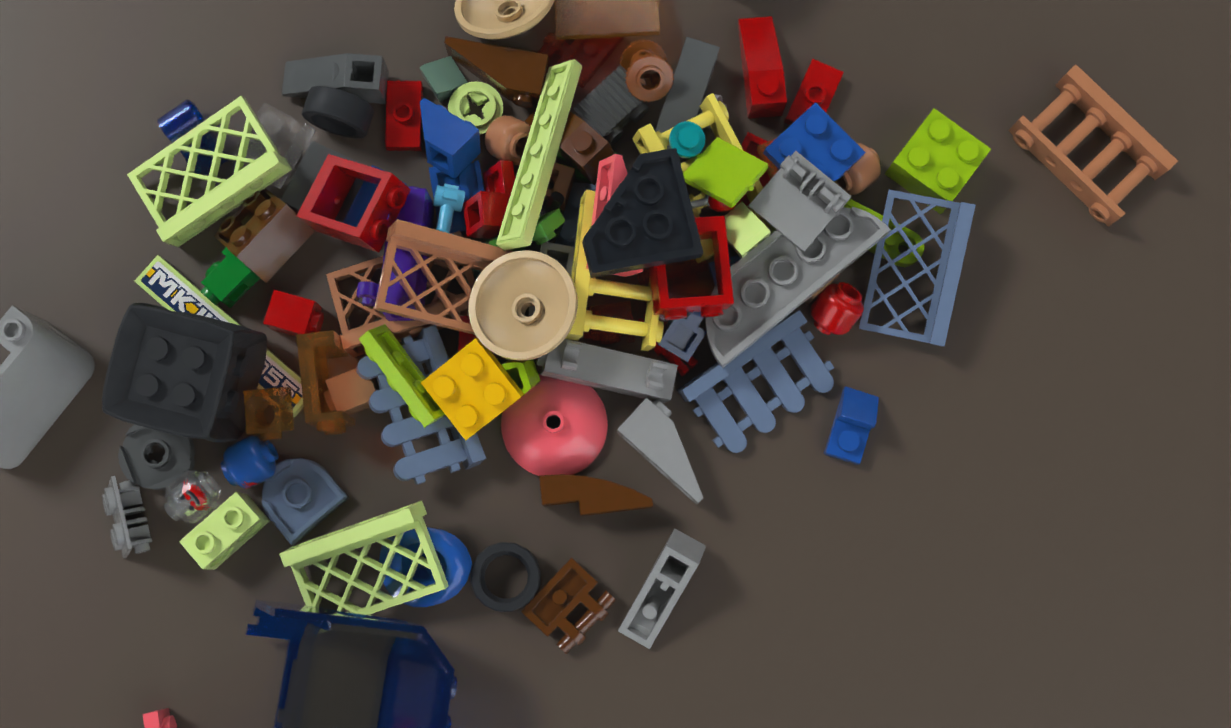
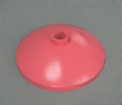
[501,374,608,476]

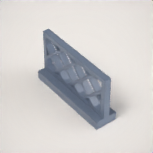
[859,189,976,347]

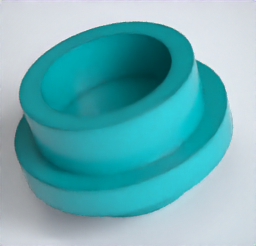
[669,121,705,158]

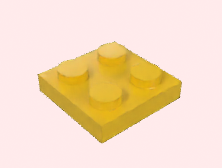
[421,338,525,441]

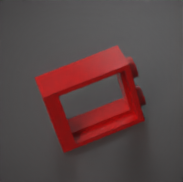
[296,154,411,253]
[649,216,734,320]

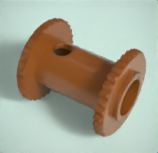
[620,39,674,102]

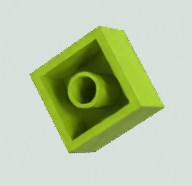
[885,108,991,214]

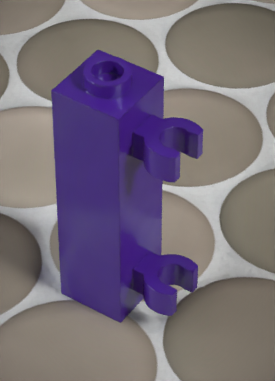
[356,186,435,321]

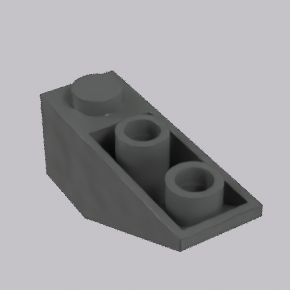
[282,53,389,104]

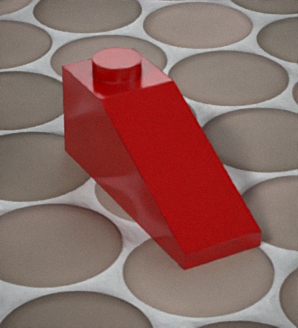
[738,16,787,119]

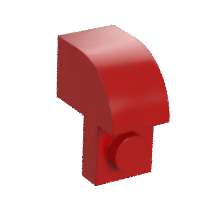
[463,160,516,239]

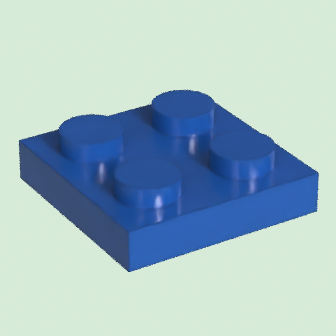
[763,102,866,182]

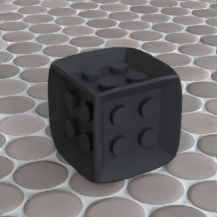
[102,302,267,442]

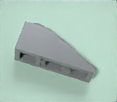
[617,398,703,505]
[618,528,706,649]

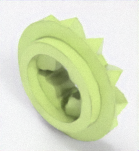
[448,81,504,135]

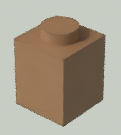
[324,368,379,418]

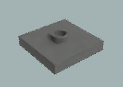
[281,141,364,222]

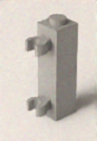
[536,339,678,403]

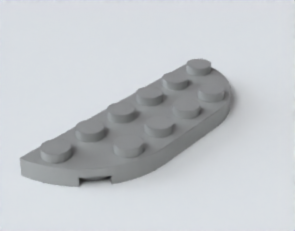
[706,207,891,369]

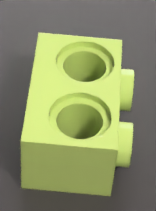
[179,492,270,570]

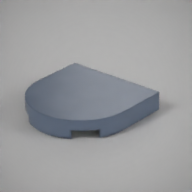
[262,458,350,545]

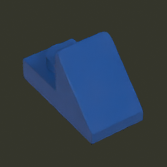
[824,386,879,465]

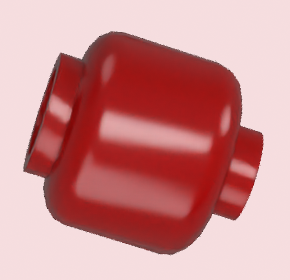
[810,282,864,335]

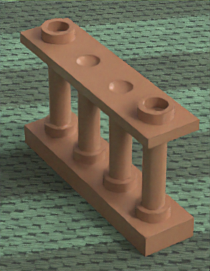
[1009,64,1178,227]

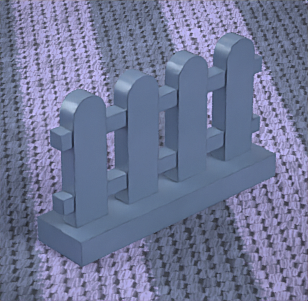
[677,310,834,453]
[356,325,486,485]

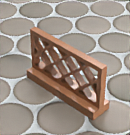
[374,219,514,335]
[326,231,476,358]

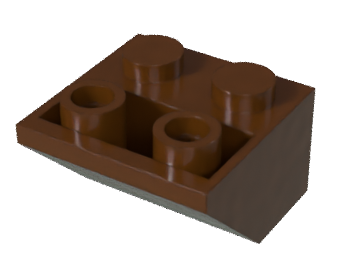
[214,188,315,283]

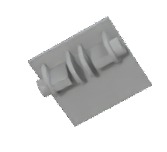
[748,151,852,252]
[102,476,152,558]

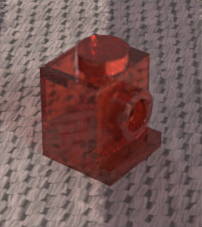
[584,301,635,345]

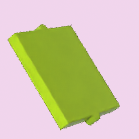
[683,137,768,208]

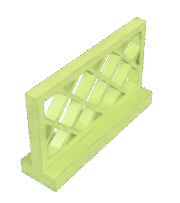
[127,96,292,247]
[279,500,449,632]

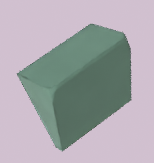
[419,56,468,103]

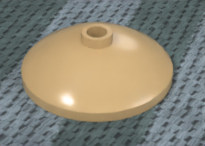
[454,0,555,40]
[468,250,578,361]

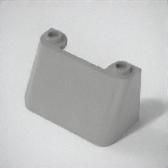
[0,305,95,469]

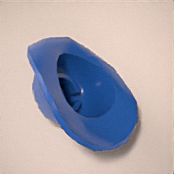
[379,527,472,607]

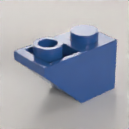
[420,98,481,179]

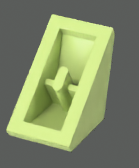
[725,202,771,258]

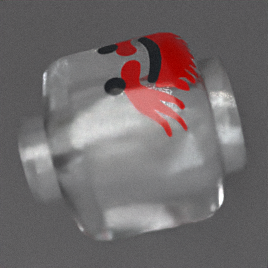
[164,470,222,524]

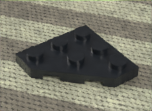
[582,148,704,278]

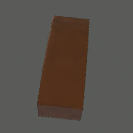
[539,474,653,516]

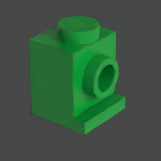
[201,247,260,308]

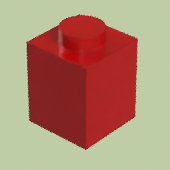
[263,290,324,341]

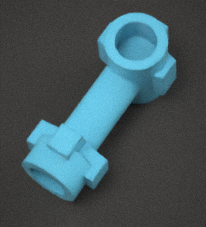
[433,183,465,235]

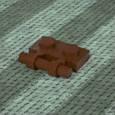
[521,557,616,654]

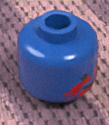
[221,435,279,489]

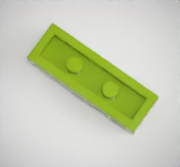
[359,324,445,428]

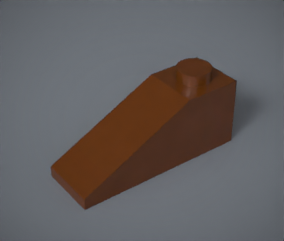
[444,36,550,108]
[524,110,615,185]

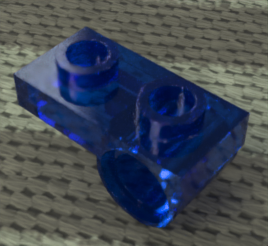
[157,100,228,175]

